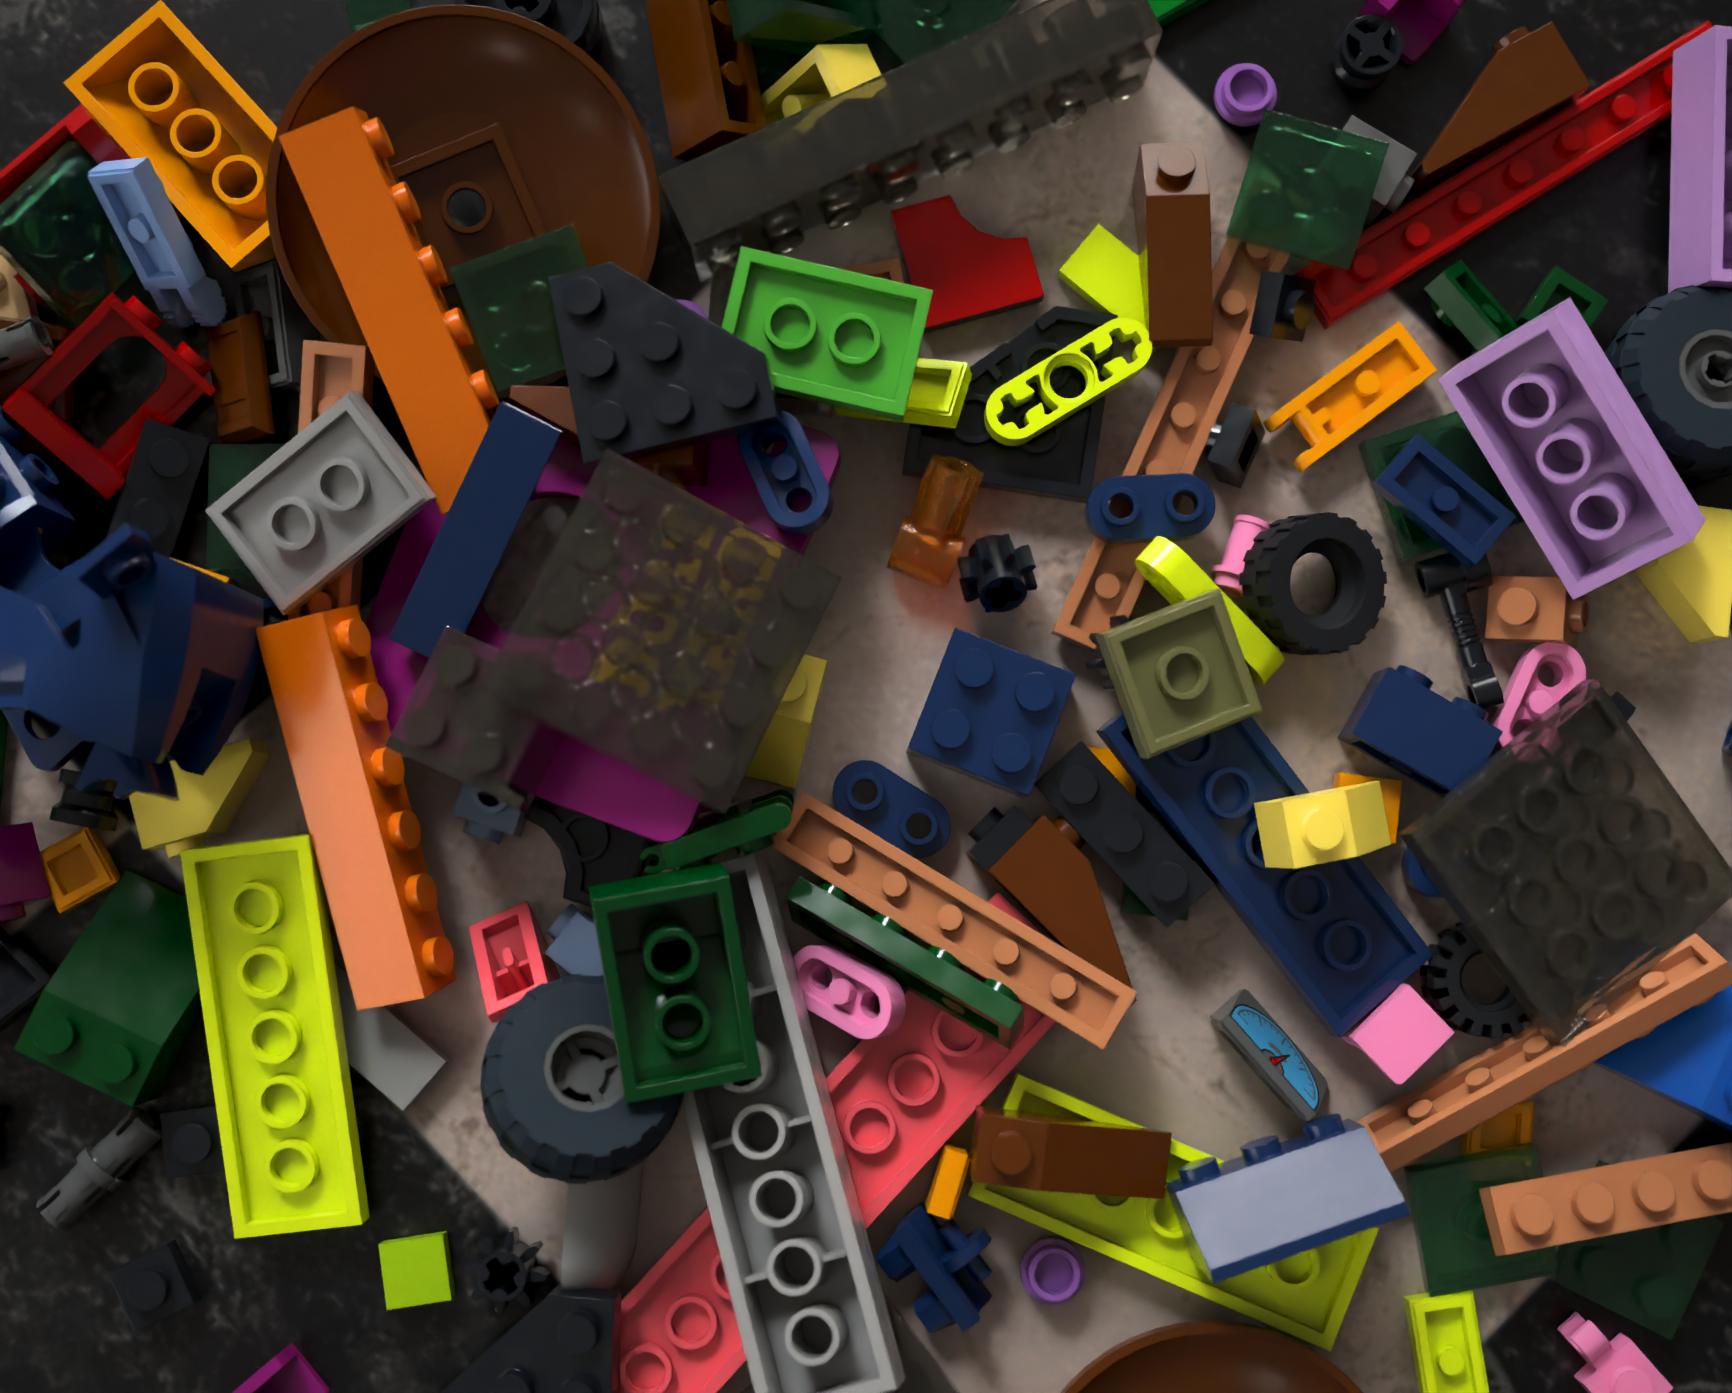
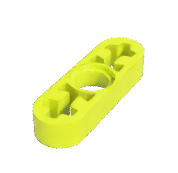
[984,317,1152,446]
[1134,536,1285,686]

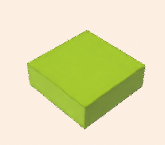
[378,1231,456,1310]

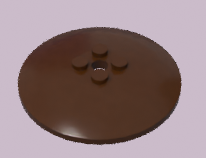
[266,4,661,399]

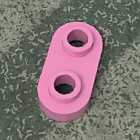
[1491,642,1586,764]
[793,944,906,1039]

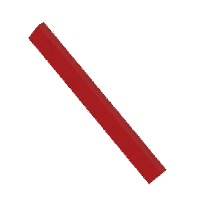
[1294,20,1713,330]

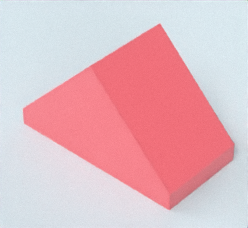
[468,901,561,1024]

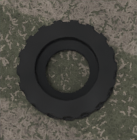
[1239,512,1387,655]

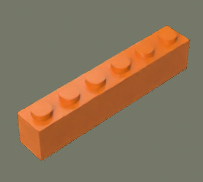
[278,106,499,515]
[256,605,456,1011]

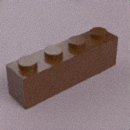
[645,0,768,166]

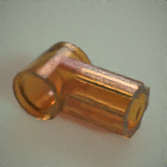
[886,454,984,590]

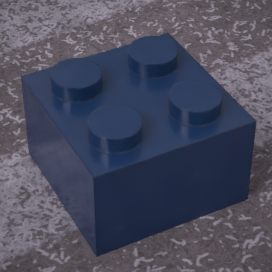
[906,627,1076,798]

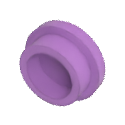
[1214,63,1277,127]
[1020,1237,1085,1305]

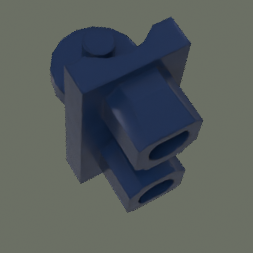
[876,1202,992,1333]

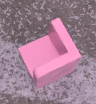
[1341,983,1455,1085]

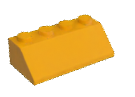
[63,0,277,272]

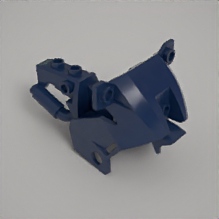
[0,406,288,801]

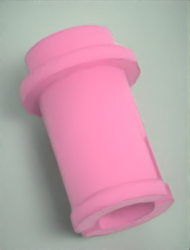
[1211,515,1270,600]

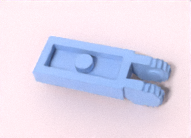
[87,157,227,328]

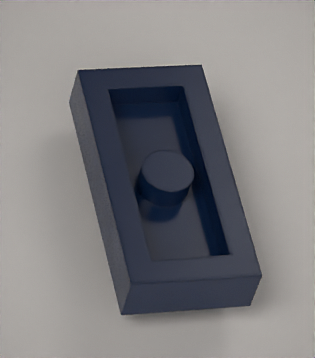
[1370,433,1517,568]

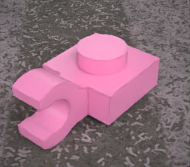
[1557,1311,1673,1393]

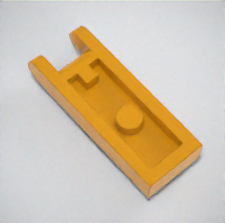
[1262,321,1437,473]

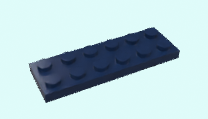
[1096,710,1434,1037]

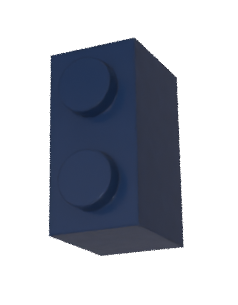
[1338,665,1503,801]

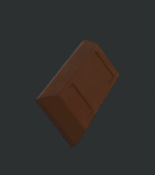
[206,311,275,449]

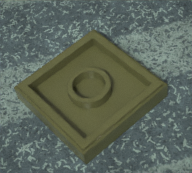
[1095,588,1263,759]

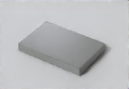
[205,391,437,615]

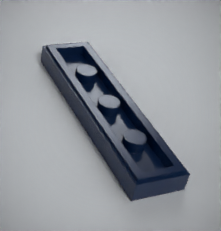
[388,401,563,667]

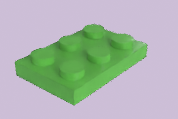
[722,246,933,422]

